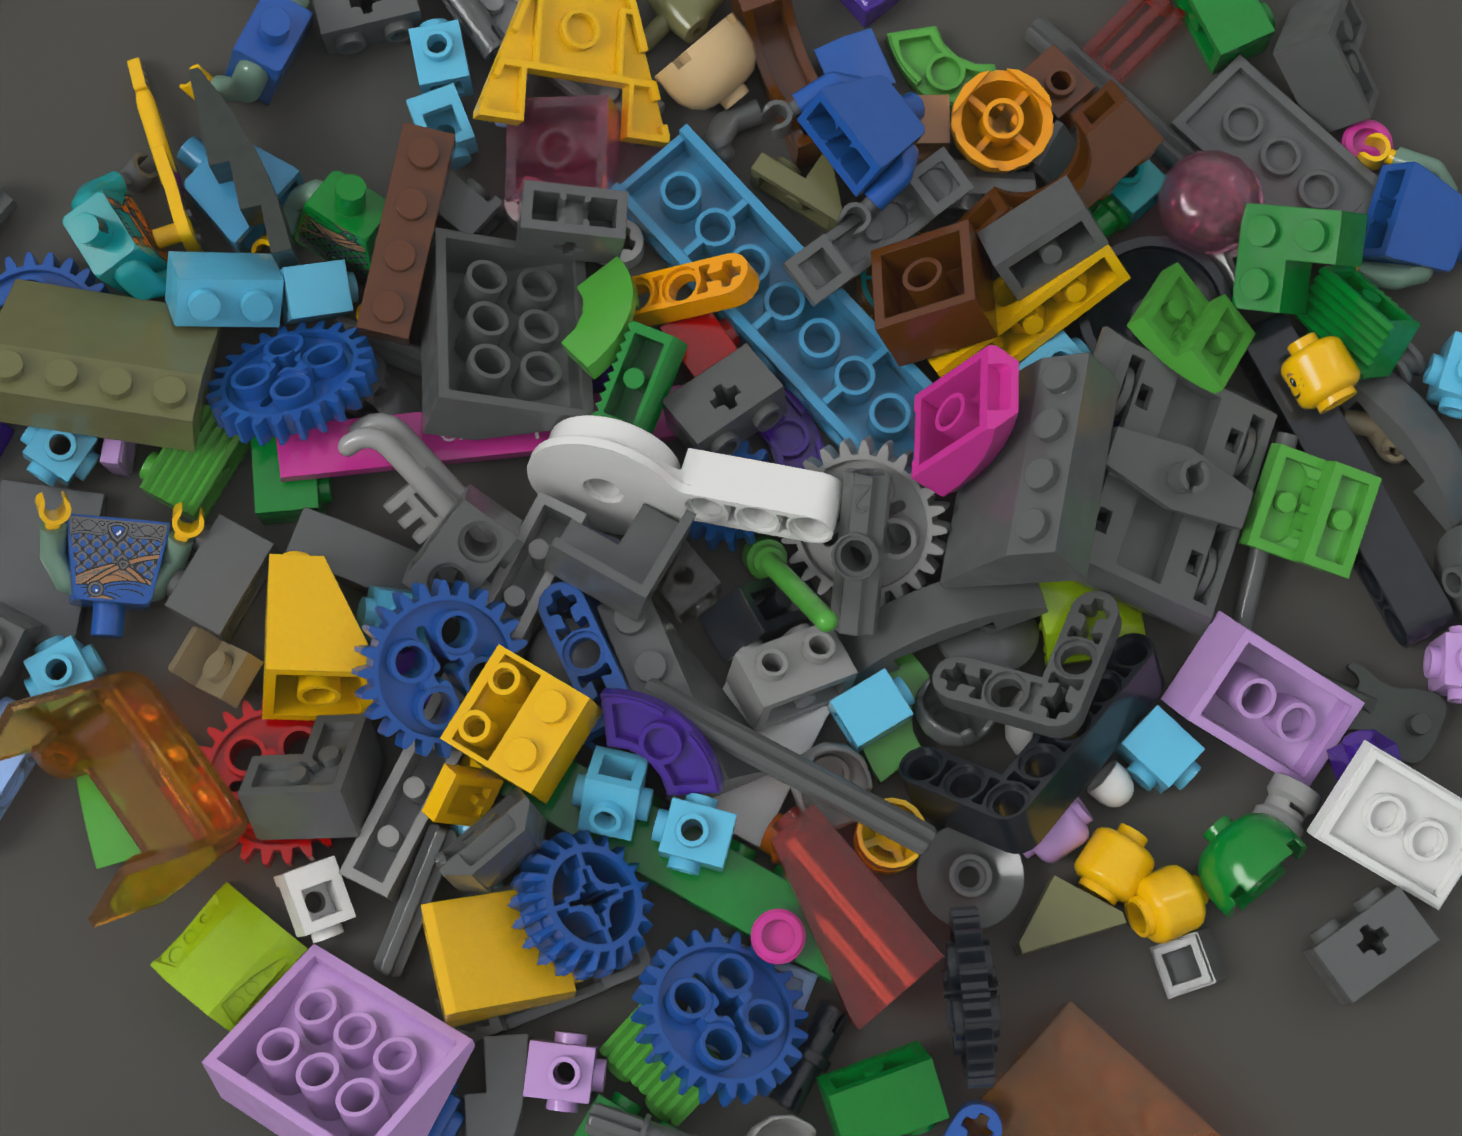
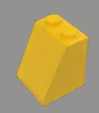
[262,551,373,721]
[421,890,583,1027]

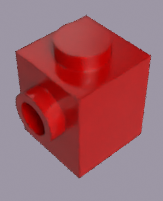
[660,313,741,382]

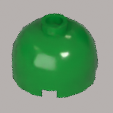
[1198,813,1307,918]

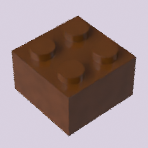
[871,219,998,367]

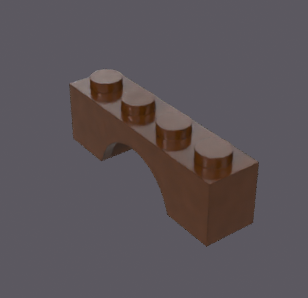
[728,0,822,169]
[956,79,1165,269]
[356,122,456,346]

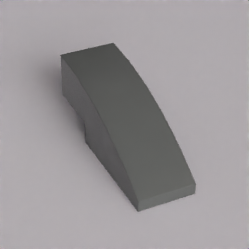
[285,507,459,595]
[464,1034,532,1136]

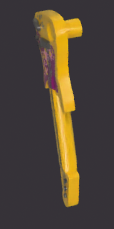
[127,57,206,252]

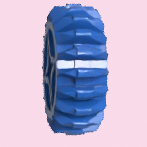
[507,830,655,981]

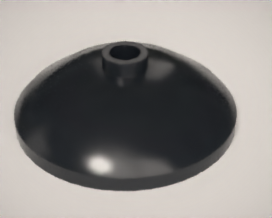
[1077,236,1232,355]

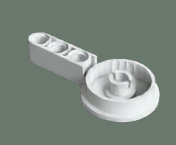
[527,415,843,543]

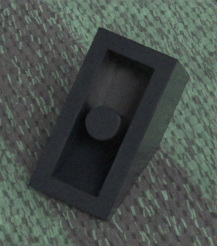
[699,566,822,662]

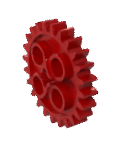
[189,699,334,868]

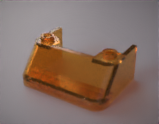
[0,671,248,928]

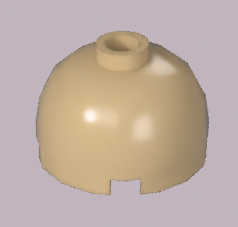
[654,12,756,111]

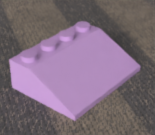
[202,944,475,1136]

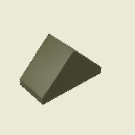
[1013,875,1126,957]

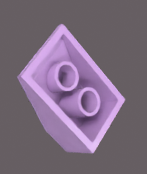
[1161,610,1365,787]

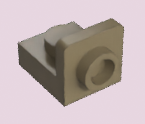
[168,626,264,708]

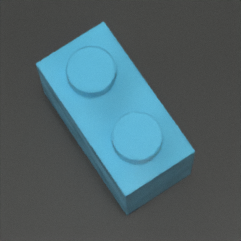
[165,251,284,327]

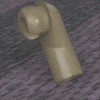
[1341,409,1406,464]

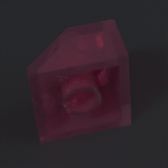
[505,95,621,202]

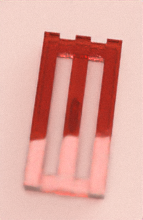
[1082,0,1186,83]

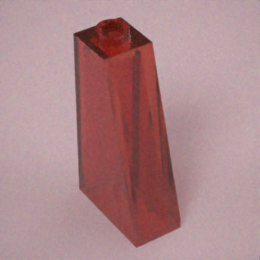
[770,804,944,1031]

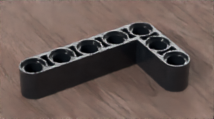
[899,633,1164,854]

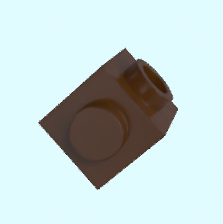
[1022,44,1096,130]

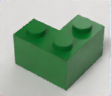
[1232,203,1368,315]

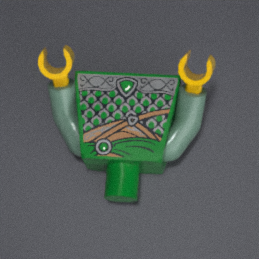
[251,170,386,321]

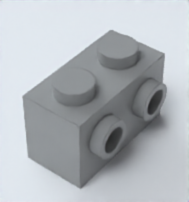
[726,624,858,732]

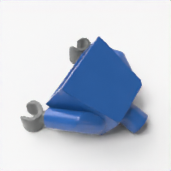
[762,71,925,239]

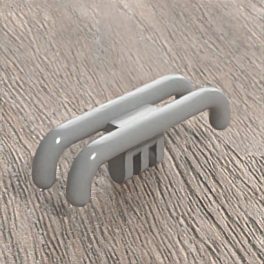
[338,413,500,582]

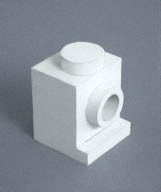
[273,855,356,943]

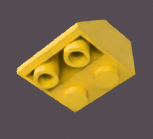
[440,644,603,804]

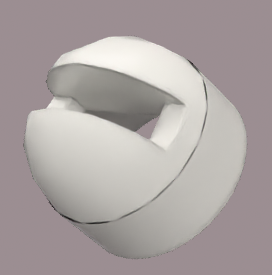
[1087,760,1134,807]

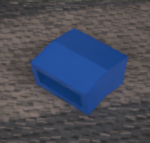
[814,28,896,86]

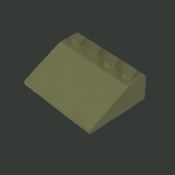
[0,279,222,452]

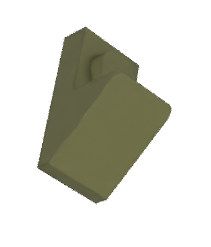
[751,152,842,233]

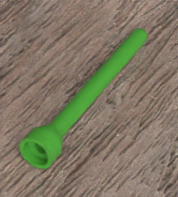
[742,534,838,632]

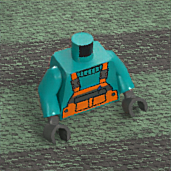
[62,152,168,300]

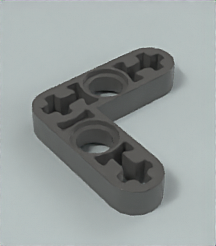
[932,591,1122,739]

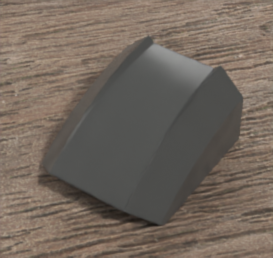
[434,787,546,894]

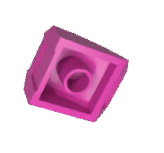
[911,345,1019,497]

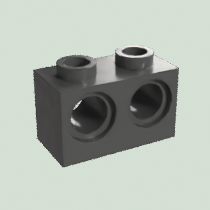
[402,484,523,620]

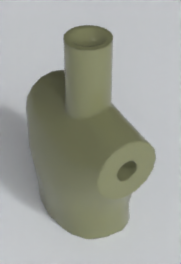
[643,0,726,52]

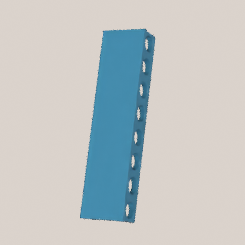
[610,123,932,467]

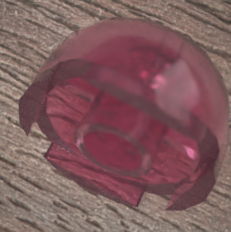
[1158,150,1265,255]

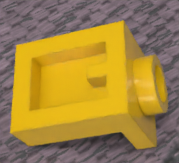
[422,755,504,826]

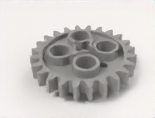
[781,436,951,607]

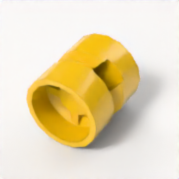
[853,797,925,875]

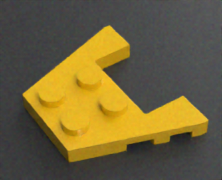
[473,0,670,148]

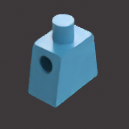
[177,136,305,253]

